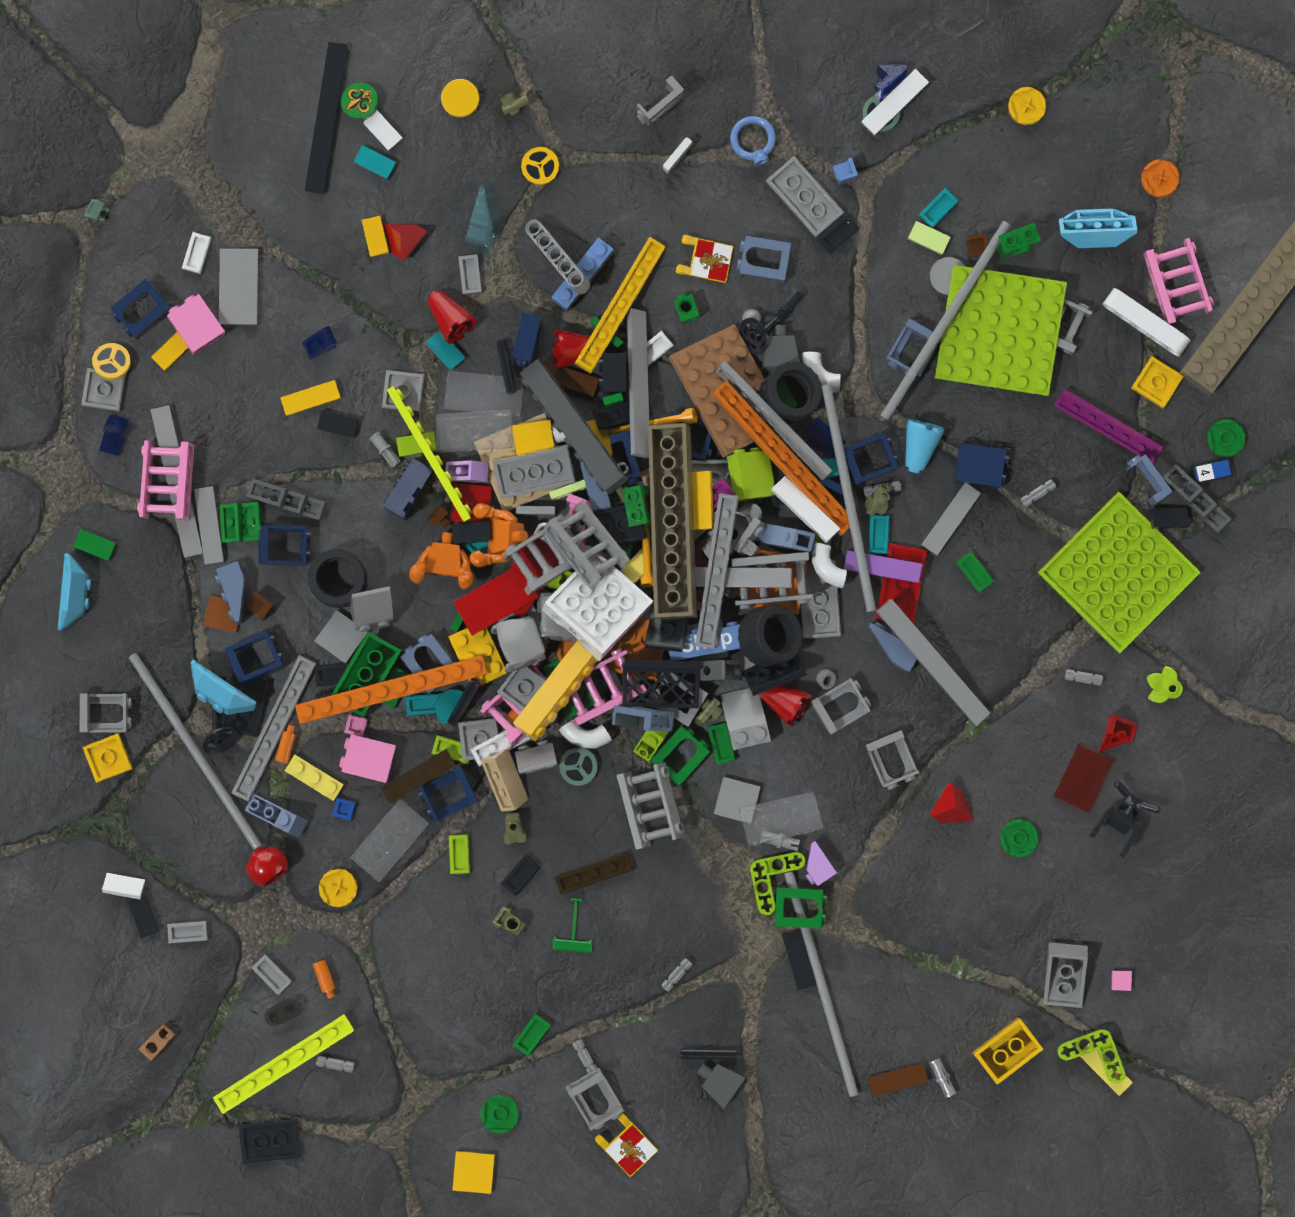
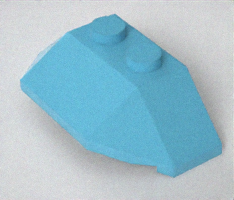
[1059,209,1137,248]
[57,553,91,631]
[191,660,257,715]

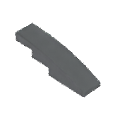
[1162,465,1232,535]
[246,478,328,522]

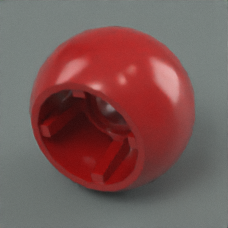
[246,846,288,887]

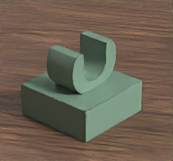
[84,199,109,221]

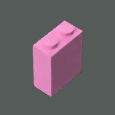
[167,294,225,356]
[339,734,397,783]

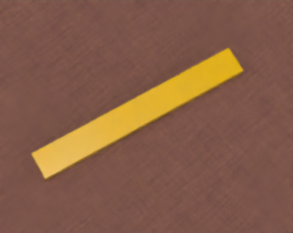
[574,237,666,374]

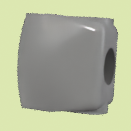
[537,593,578,643]
[491,616,546,673]

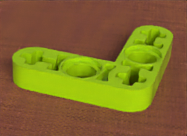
[750,852,805,915]
[1057,1029,1125,1084]

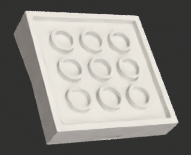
[542,553,653,661]

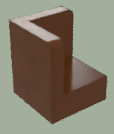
[966,233,988,258]
[245,591,275,621]

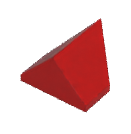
[384,224,427,261]
[1099,715,1138,752]
[930,782,974,823]

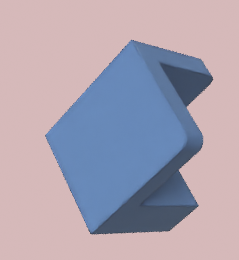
[832,158,858,185]

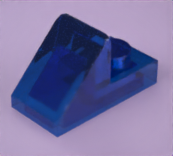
[874,65,907,100]
[302,326,337,359]
[99,415,129,456]

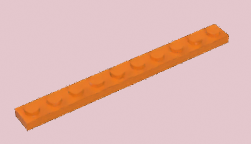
[712,380,850,536]
[295,656,487,724]

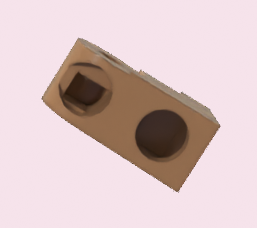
[138,1024,175,1061]

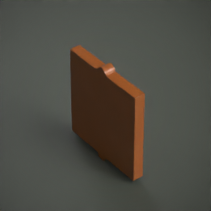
[203,595,238,633]

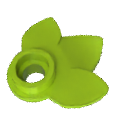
[1147,666,1183,703]

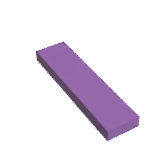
[844,550,923,583]

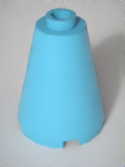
[905,419,944,473]

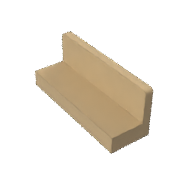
[481,749,528,812]

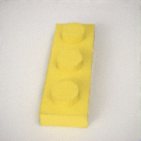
[285,755,344,801]

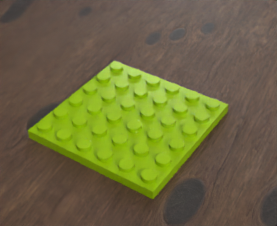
[935,265,1067,396]
[1038,492,1201,654]

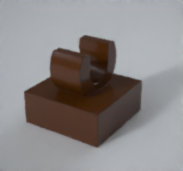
[426,505,450,528]

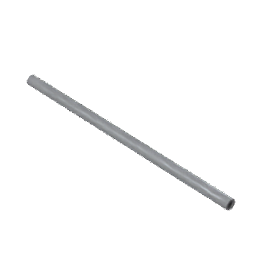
[880,221,1011,420]
[821,384,876,612]
[128,653,262,850]
[784,871,859,1097]

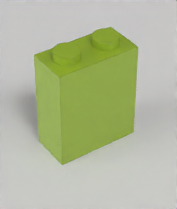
[727,447,775,501]

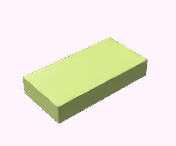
[908,221,950,255]
[549,480,587,501]

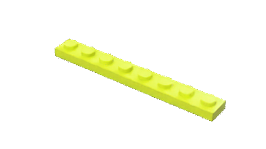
[387,386,472,523]
[213,1014,355,1114]

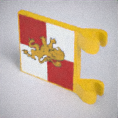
[676,235,733,283]
[595,1113,658,1177]

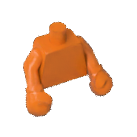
[470,503,528,568]
[409,532,474,590]

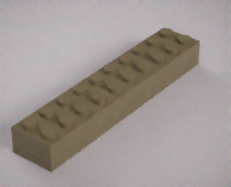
[1179,221,1295,396]
[648,423,697,619]

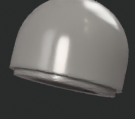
[742,309,761,328]
[816,669,837,689]

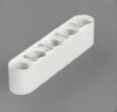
[1103,288,1191,357]

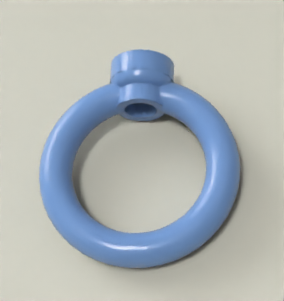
[730,116,776,166]

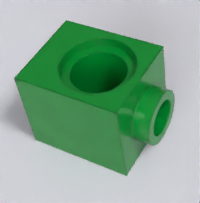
[674,293,700,325]

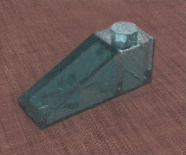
[465,185,495,249]

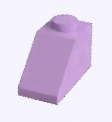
[445,460,489,483]
[805,841,837,886]

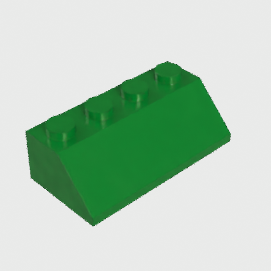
[331,632,402,718]

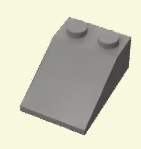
[350,586,393,632]
[720,688,771,751]
[515,740,558,775]
[1043,942,1088,1008]

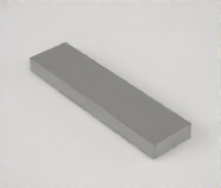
[921,483,981,556]
[194,486,224,565]

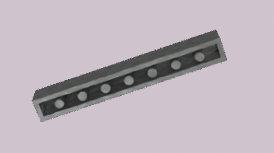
[520,359,628,494]

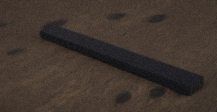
[305,42,348,194]

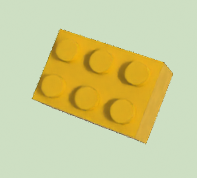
[448,628,508,688]
[972,1017,1043,1085]

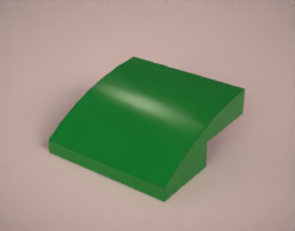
[219,502,262,543]

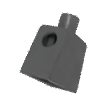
[763,325,800,369]
[694,660,743,682]
[697,1064,745,1108]

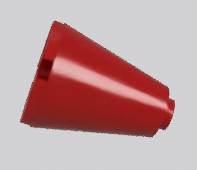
[427,291,477,344]
[553,330,606,368]
[758,684,812,728]

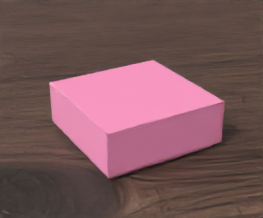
[344,714,368,737]
[1111,971,1132,991]

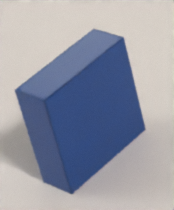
[332,797,356,821]

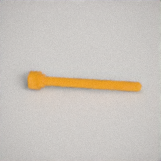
[608,408,697,435]
[640,497,653,588]

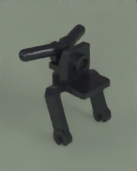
[1089,781,1161,858]

